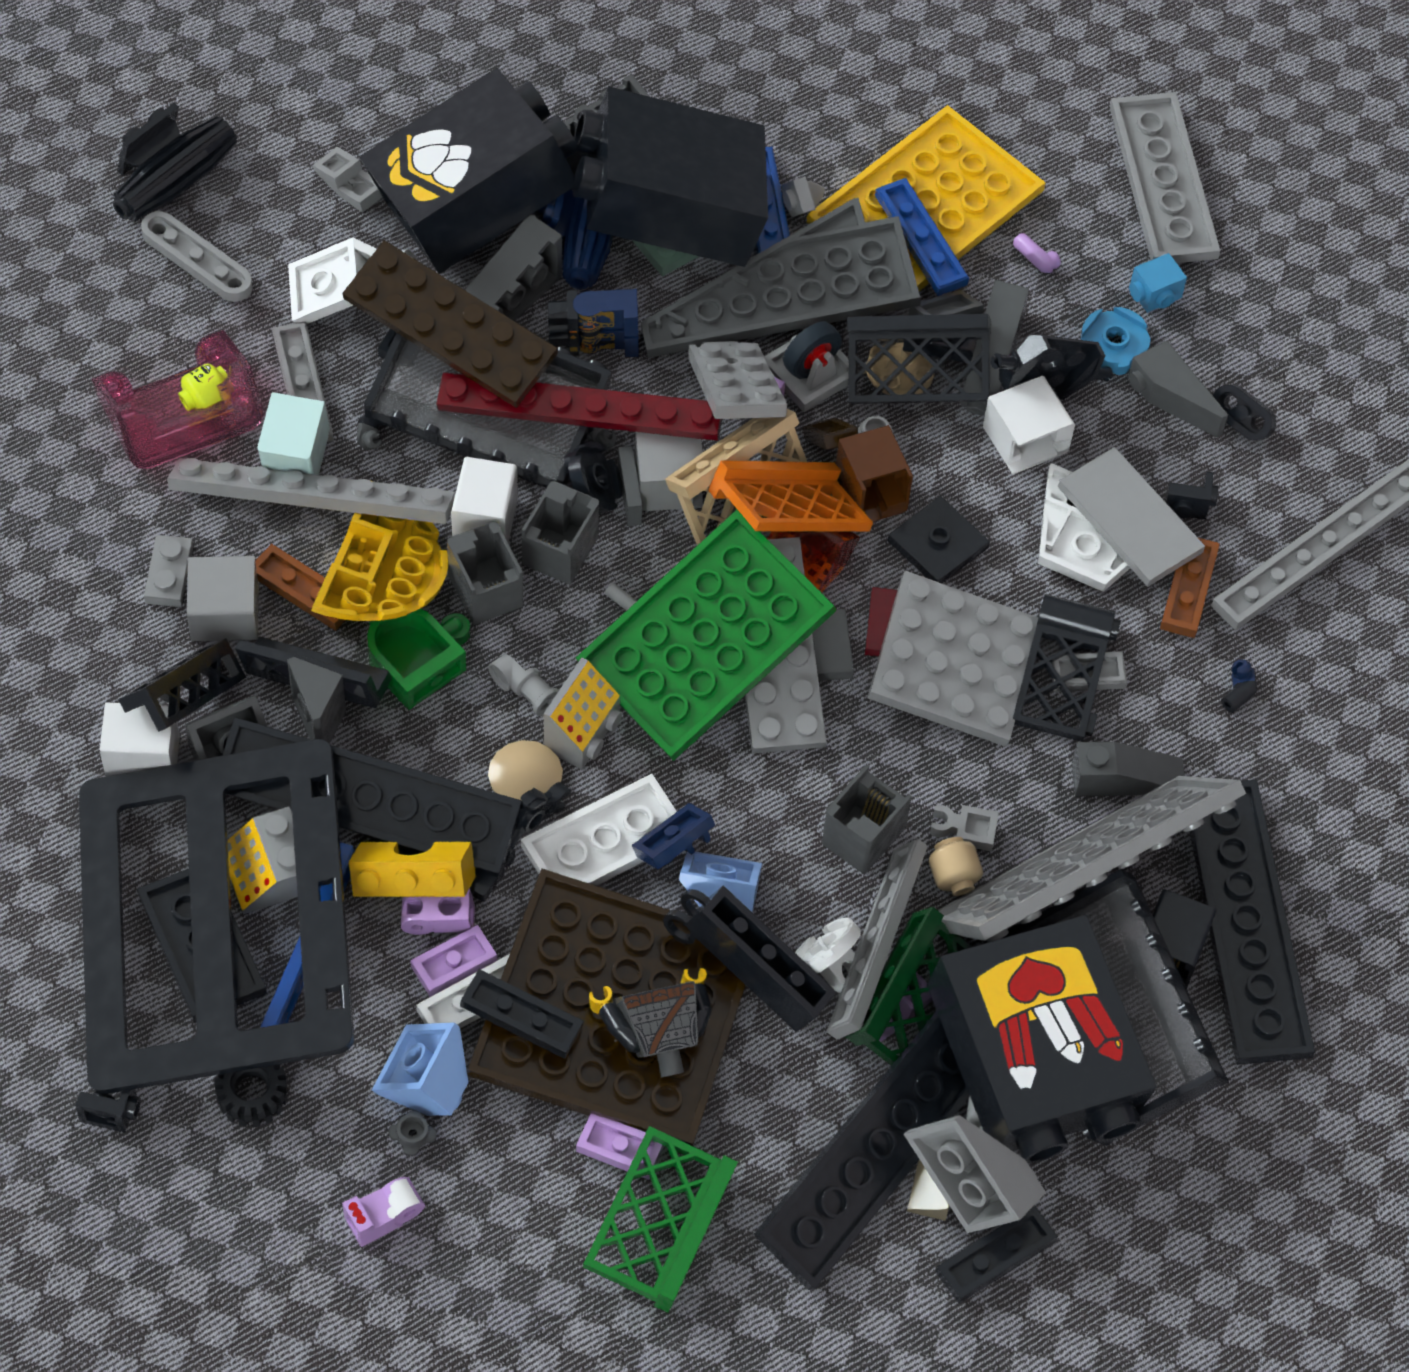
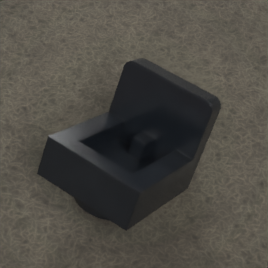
[1165,471,1219,520]

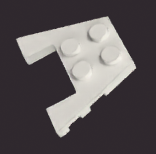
[1038,463,1130,592]

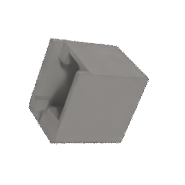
[634,432,703,511]
[187,556,259,641]

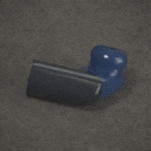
[1221,659,1257,713]

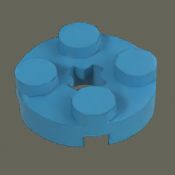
[1081,307,1151,375]

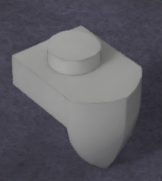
[782,177,825,217]

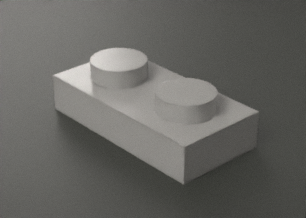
[144,535,193,607]

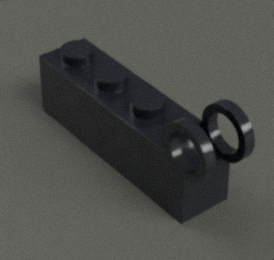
[663,886,836,1032]

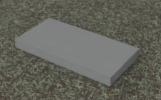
[1058,447,1205,587]

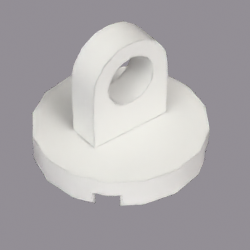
[795,917,861,993]

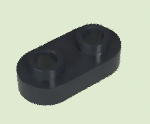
[1213,385,1276,441]

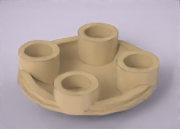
[866,342,935,395]
[488,740,563,800]

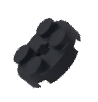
[564,441,622,514]

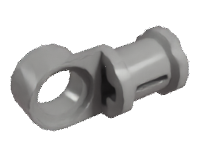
[488,654,559,716]

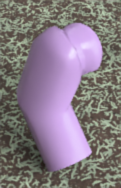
[1013,233,1061,273]

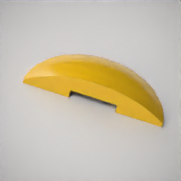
[311,481,448,621]

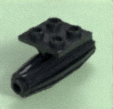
[113,102,238,221]

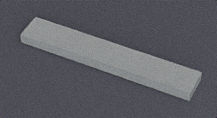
[827,839,928,1040]

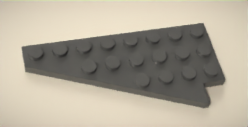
[641,198,921,358]

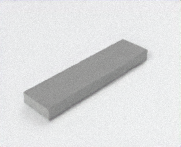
[272,321,334,442]

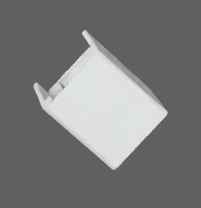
[983,376,1075,474]
[451,457,518,542]
[100,702,180,777]

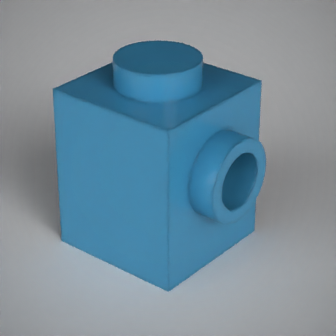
[1129,253,1187,313]

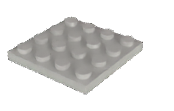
[867,571,1038,747]

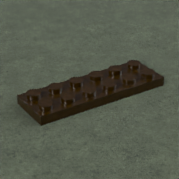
[342,240,558,408]

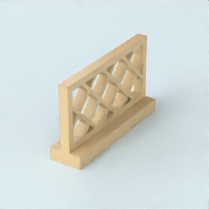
[665,409,807,546]

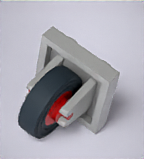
[764,321,859,412]

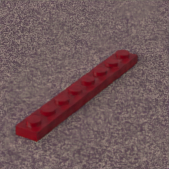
[436,372,722,441]

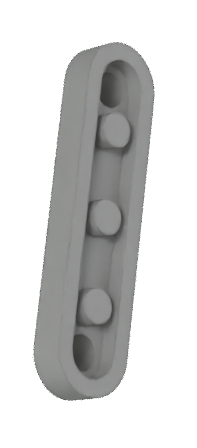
[141,211,253,302]

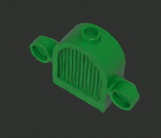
[367,608,470,711]

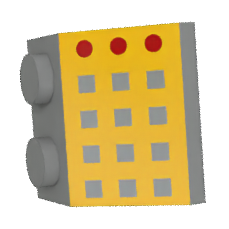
[544,658,623,770]
[228,806,298,915]

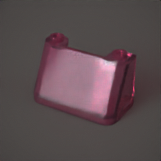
[92,330,263,469]

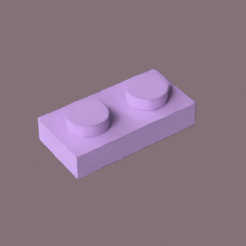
[410,925,497,997]
[576,1114,664,1180]

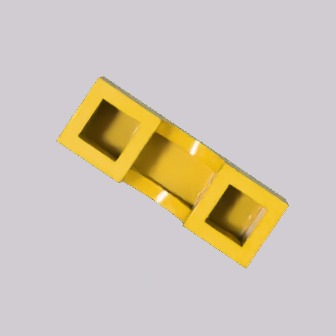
[348,842,476,897]

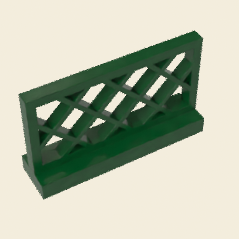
[845,907,973,1066]

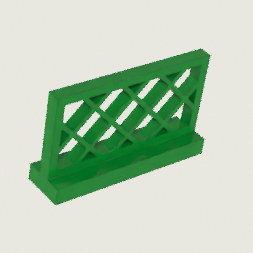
[582,1126,738,1313]

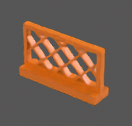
[708,460,873,532]

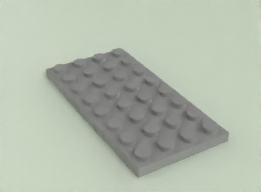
[938,776,1246,943]

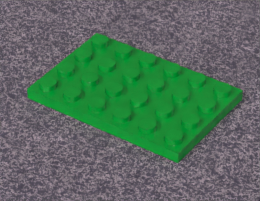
[576,510,837,761]

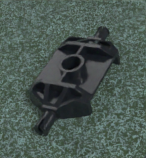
[991,335,1113,400]

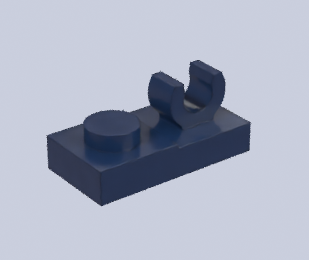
[632,803,715,870]

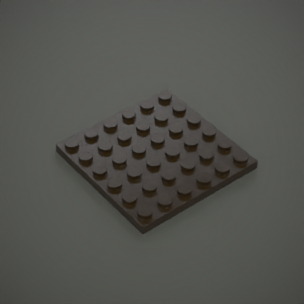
[467,868,746,1146]

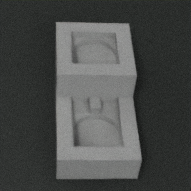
[313,146,383,213]

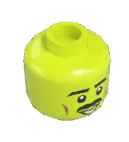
[178,363,234,416]

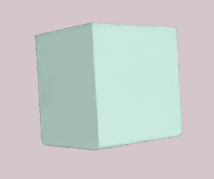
[257,392,330,475]

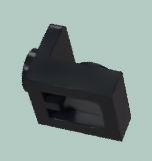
[75,1089,141,1133]

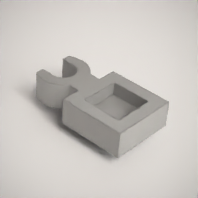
[930,805,999,852]

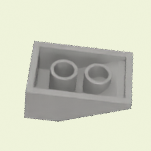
[904,1115,1046,1233]

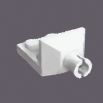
[288,238,416,324]

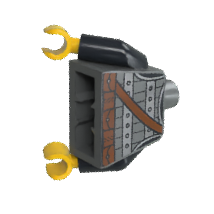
[589,968,712,1077]

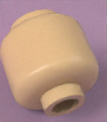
[929,837,983,896]

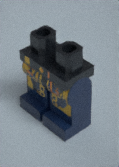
[548,289,639,357]

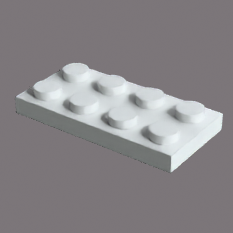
[521,774,677,886]

